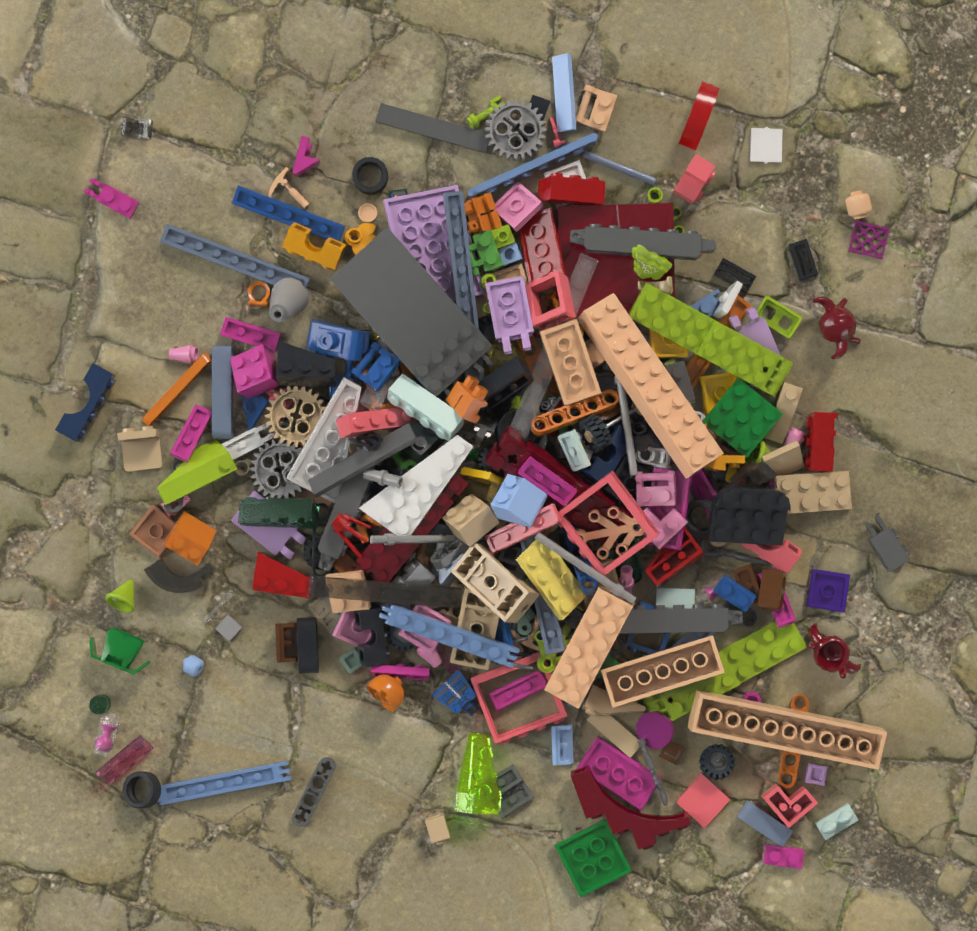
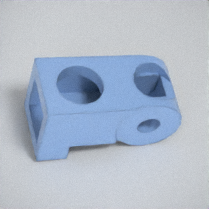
[490,243,524,272]

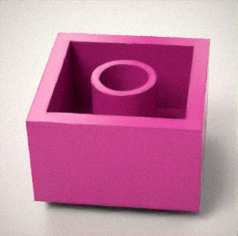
[230,344,278,399]

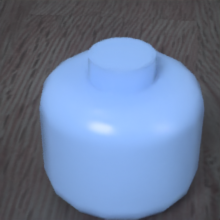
[183,655,204,677]

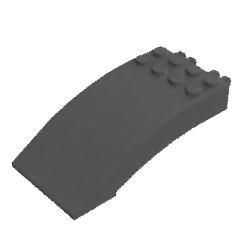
[330,227,494,396]

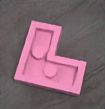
[636,507,688,549]

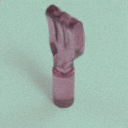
[436,642,459,674]

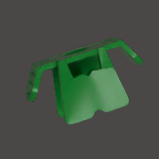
[89,628,151,675]

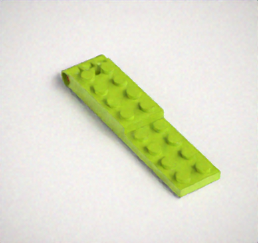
[629,282,794,397]
[641,620,807,721]

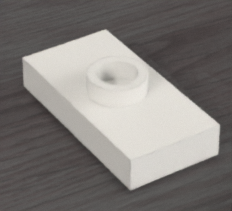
[713,280,742,319]

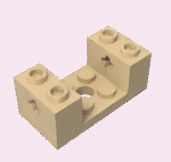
[451,542,540,623]
[450,585,499,670]

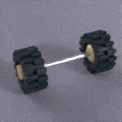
[578,394,647,453]

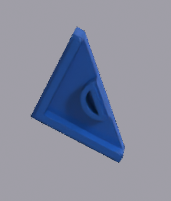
[241,394,270,429]

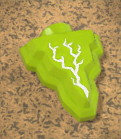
[632,244,672,280]

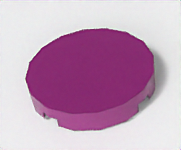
[636,711,674,749]

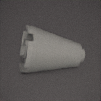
[269,278,309,322]

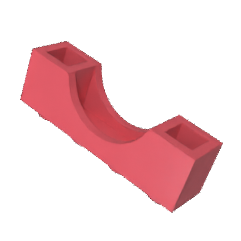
[336,407,415,439]
[741,539,802,574]

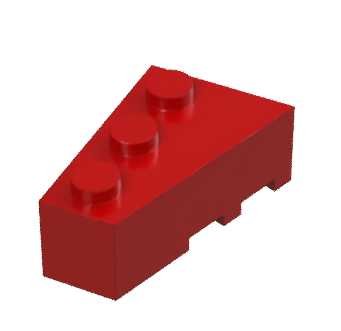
[537,173,605,206]
[804,412,838,472]
[645,527,705,589]
[252,552,312,598]

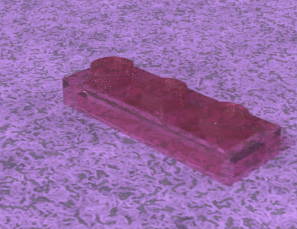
[96,735,154,785]

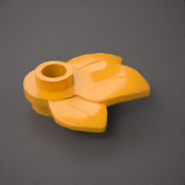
[345,223,376,255]

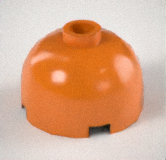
[366,674,404,713]

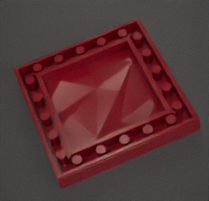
[558,203,675,322]

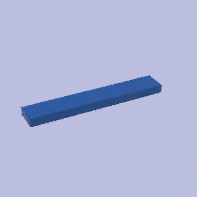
[232,185,346,241]

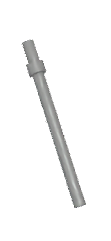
[614,376,638,476]
[534,532,636,604]
[370,534,456,545]

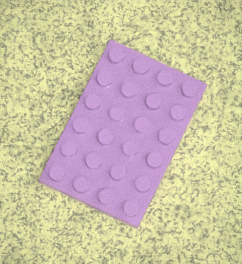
[383,185,485,302]

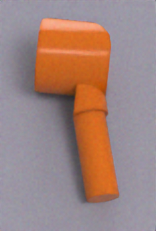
[546,289,560,308]

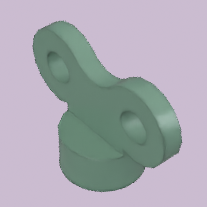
[517,607,536,635]

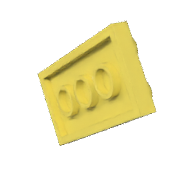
[516,535,587,620]

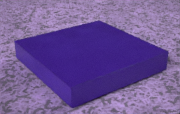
[806,569,850,613]

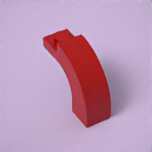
[678,81,720,150]

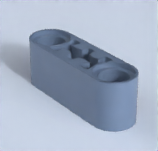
[737,800,794,847]

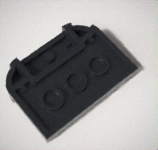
[707,484,791,545]

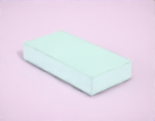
[656,588,695,608]

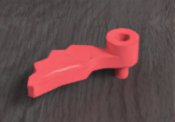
[549,117,565,149]

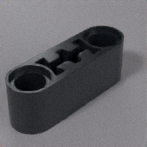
[297,617,319,674]

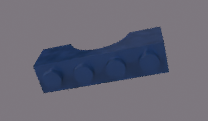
[55,363,116,442]

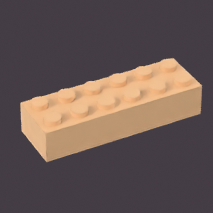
[544,585,635,709]
[600,635,725,708]

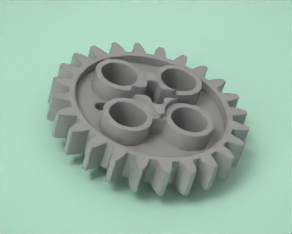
[484,99,547,162]
[250,438,304,501]

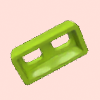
[756,296,802,338]

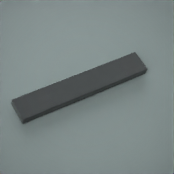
[376,103,489,154]
[308,423,418,497]

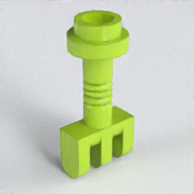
[466,95,506,128]

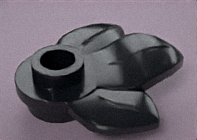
[631,421,663,453]

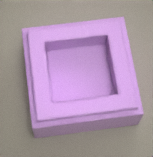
[805,763,828,786]

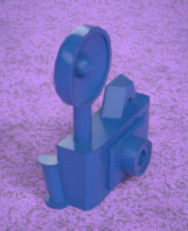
[306,319,372,398]

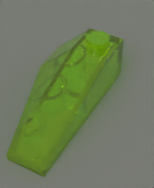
[455,733,501,814]

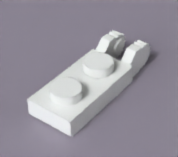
[221,423,276,460]

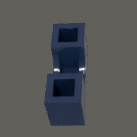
[578,424,634,483]

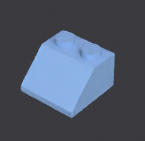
[491,474,547,527]

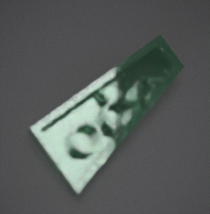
[238,497,319,529]

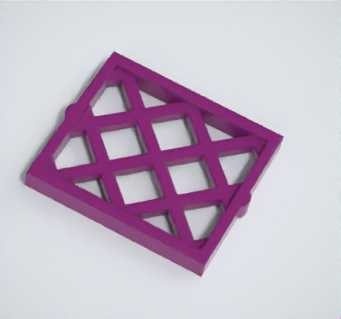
[848,221,889,259]

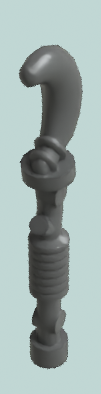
[699,540,766,566]
[637,739,668,806]

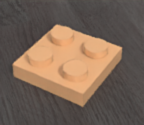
[325,570,371,613]

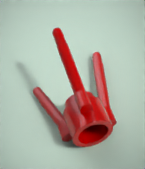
[331,513,372,558]

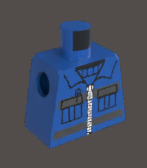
[432,669,479,716]

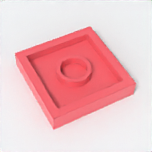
[675,773,730,828]

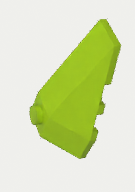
[156,439,237,505]

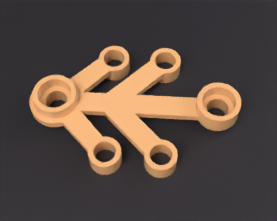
[575,506,645,559]

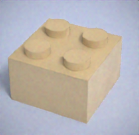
[442,493,500,547]

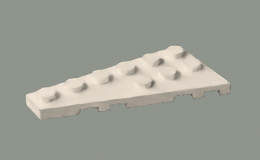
[287,377,361,503]
[359,435,474,535]

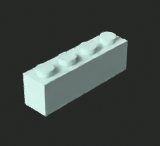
[387,373,464,441]

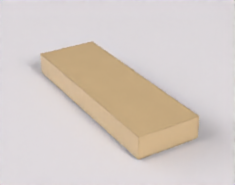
[586,715,640,758]

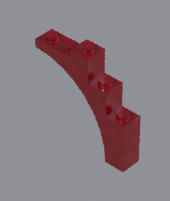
[571,765,691,850]

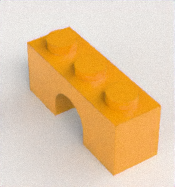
[282,222,347,270]

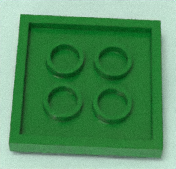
[702,378,783,459]
[554,818,632,897]

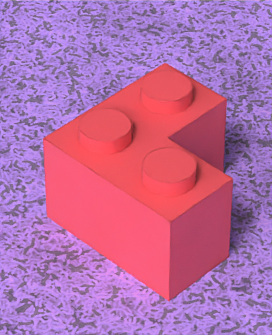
[673,154,716,204]
[761,783,818,828]

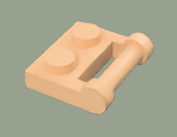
[576,85,617,133]

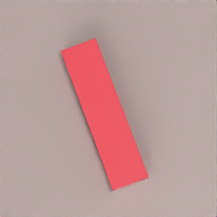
[485,504,562,554]

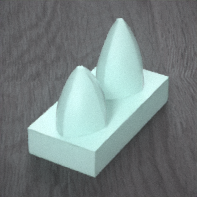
[557,429,593,472]
[815,803,858,840]

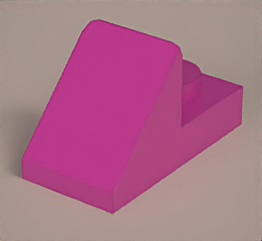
[292,136,321,177]

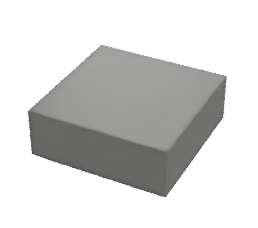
[215,614,242,641]

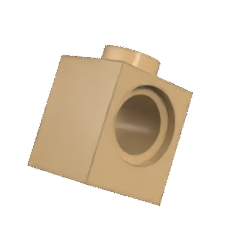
[425,813,450,845]

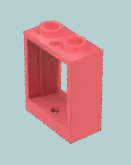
[525,271,576,331]

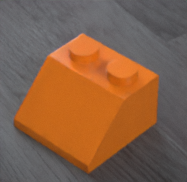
[163,511,216,566]

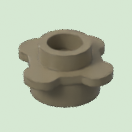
[233,458,252,478]

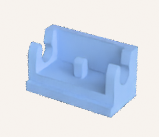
[551,724,574,765]

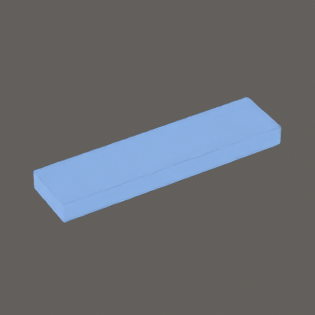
[552,53,576,133]

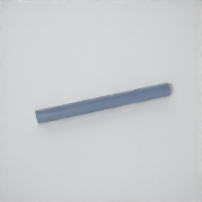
[583,150,656,185]

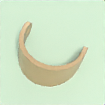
[638,276,673,295]

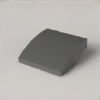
[481,764,535,819]

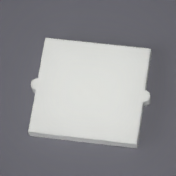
[750,127,783,164]

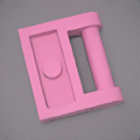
[635,470,677,506]

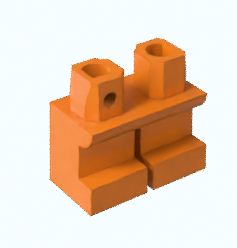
[464,192,502,235]
[446,375,488,424]

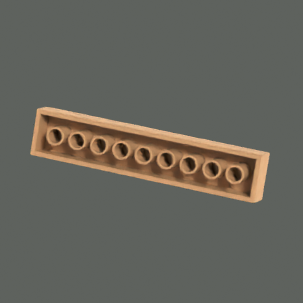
[577,293,724,479]
[687,689,887,770]

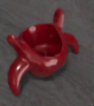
[812,296,861,359]
[808,623,861,679]

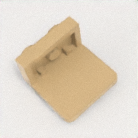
[117,426,163,472]

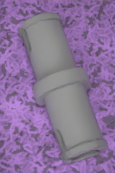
[363,468,403,488]

